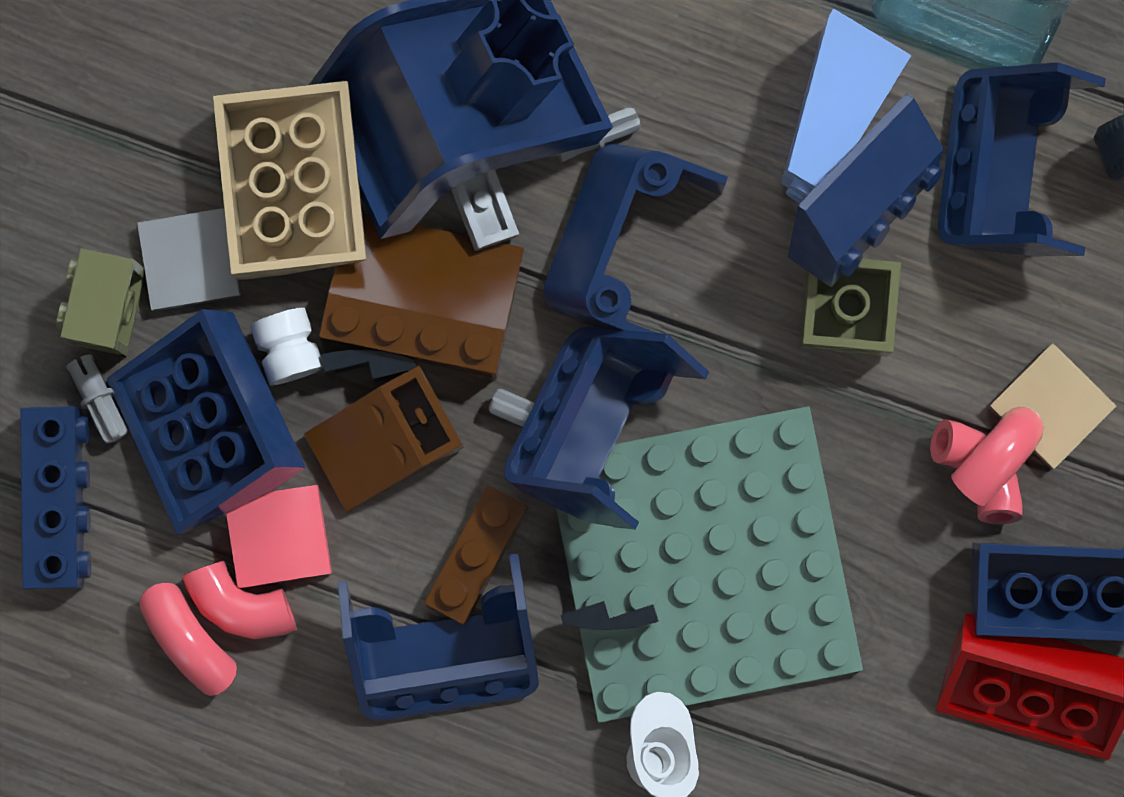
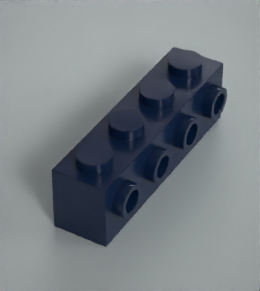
[20,406,91,589]

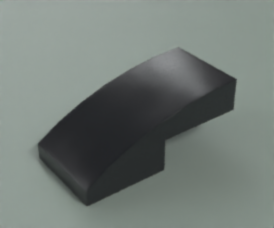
[321,350,417,383]
[560,601,659,630]

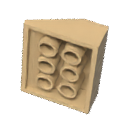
[213,81,367,280]

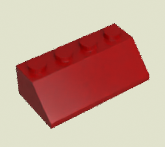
[936,613,1124,760]

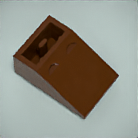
[304,366,464,512]

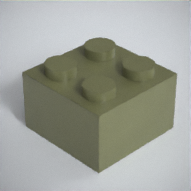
[56,248,145,357]
[799,259,901,357]

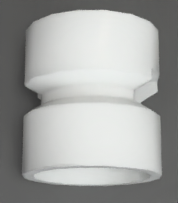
[250,308,324,386]

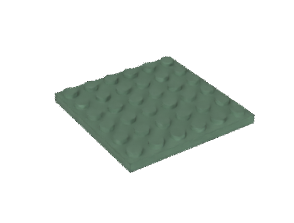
[556,406,863,723]

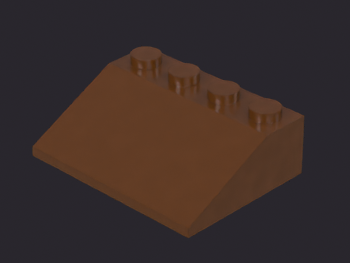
[319,214,524,378]

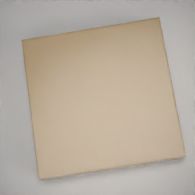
[988,343,1116,470]

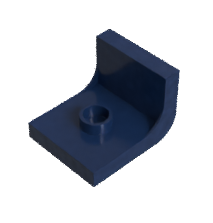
[309,0,613,239]

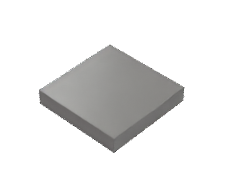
[137,208,241,312]

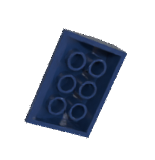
[106,309,306,534]

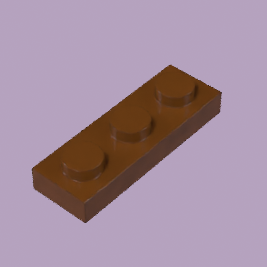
[424,485,529,626]

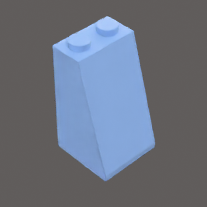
[781,9,911,203]

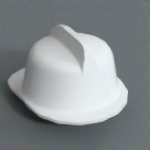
[626,692,699,797]

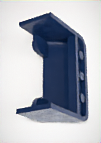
[938,62,1106,257]
[544,144,728,333]
[504,327,709,530]
[338,554,539,721]

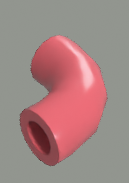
[951,407,1044,506]
[930,419,1022,524]
[182,561,297,640]
[139,583,237,696]

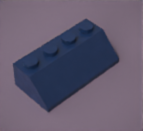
[788,93,944,287]
[971,542,1124,641]

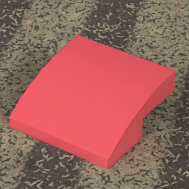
[226,485,332,588]

